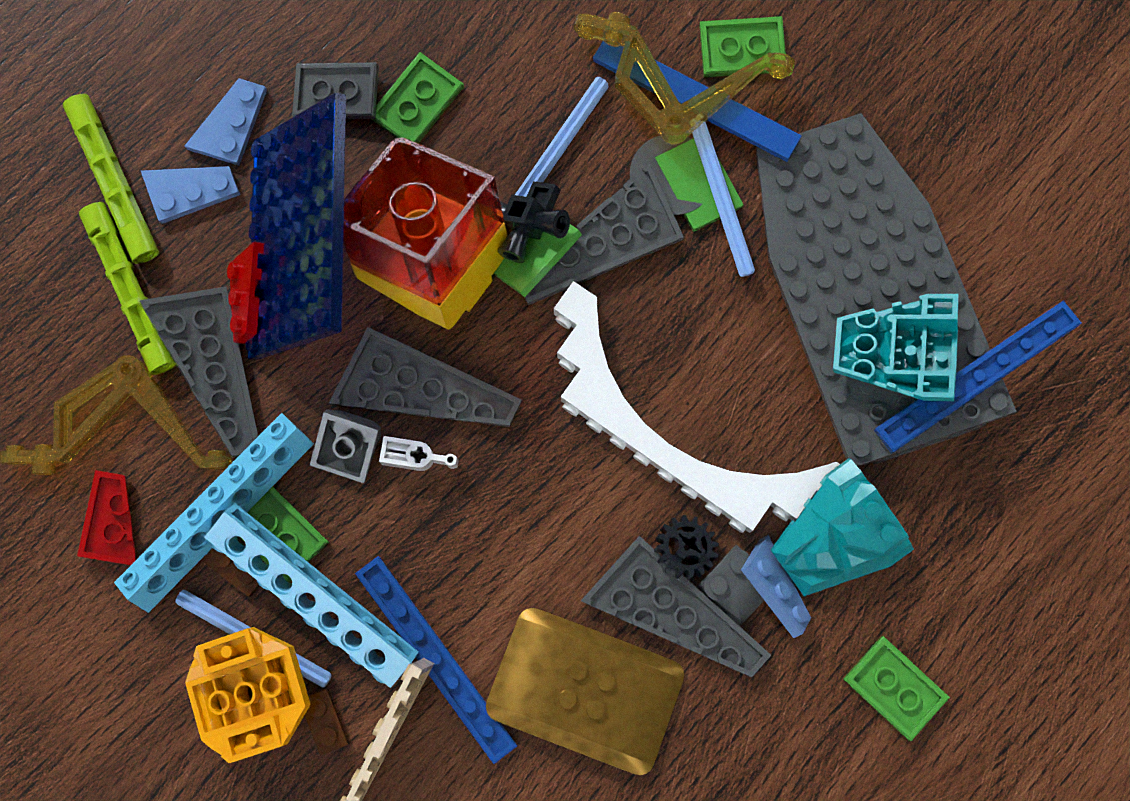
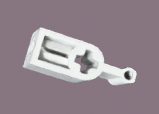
[379,436,459,471]

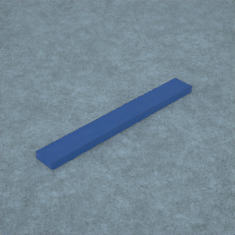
[593,35,802,162]
[874,300,1082,454]
[355,556,518,764]

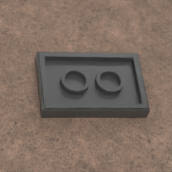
[292,62,379,120]

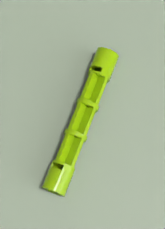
[63,94,159,264]
[79,202,176,375]

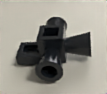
[485,181,570,263]

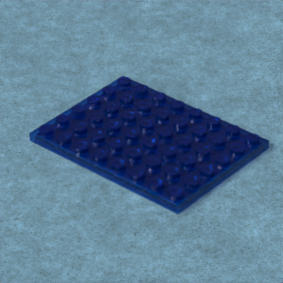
[245,92,346,360]

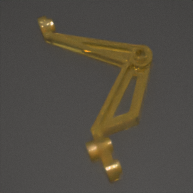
[574,12,795,144]
[0,355,232,475]

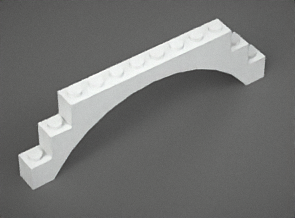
[554,281,840,533]

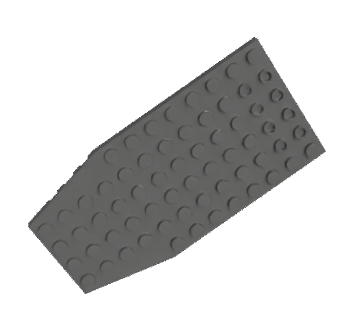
[756,113,1017,467]

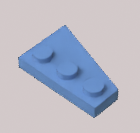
[185,78,267,166]
[141,166,240,224]
[741,535,811,638]

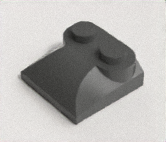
[310,409,381,483]
[696,544,764,626]

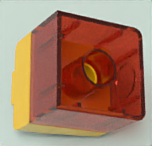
[333,138,507,330]

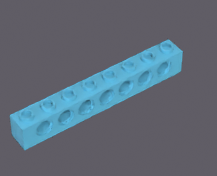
[114,413,314,613]
[204,503,418,688]

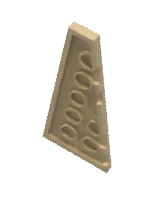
[340,658,434,801]

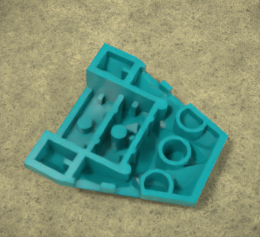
[833,294,959,401]
[771,458,914,596]

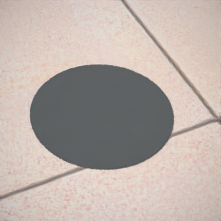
[630,134,702,215]

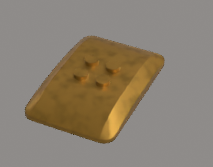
[486,608,684,775]

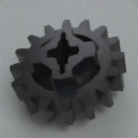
[654,515,719,580]

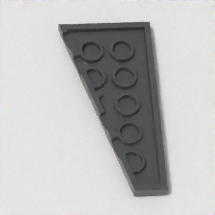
[525,162,684,305]
[140,287,258,458]
[329,327,522,427]
[581,536,771,677]

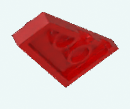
[227,242,264,344]
[77,470,137,565]

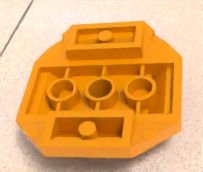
[185,627,311,763]

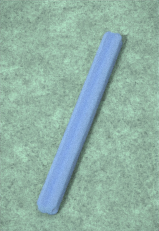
[515,77,608,197]
[690,118,755,277]
[175,590,332,687]

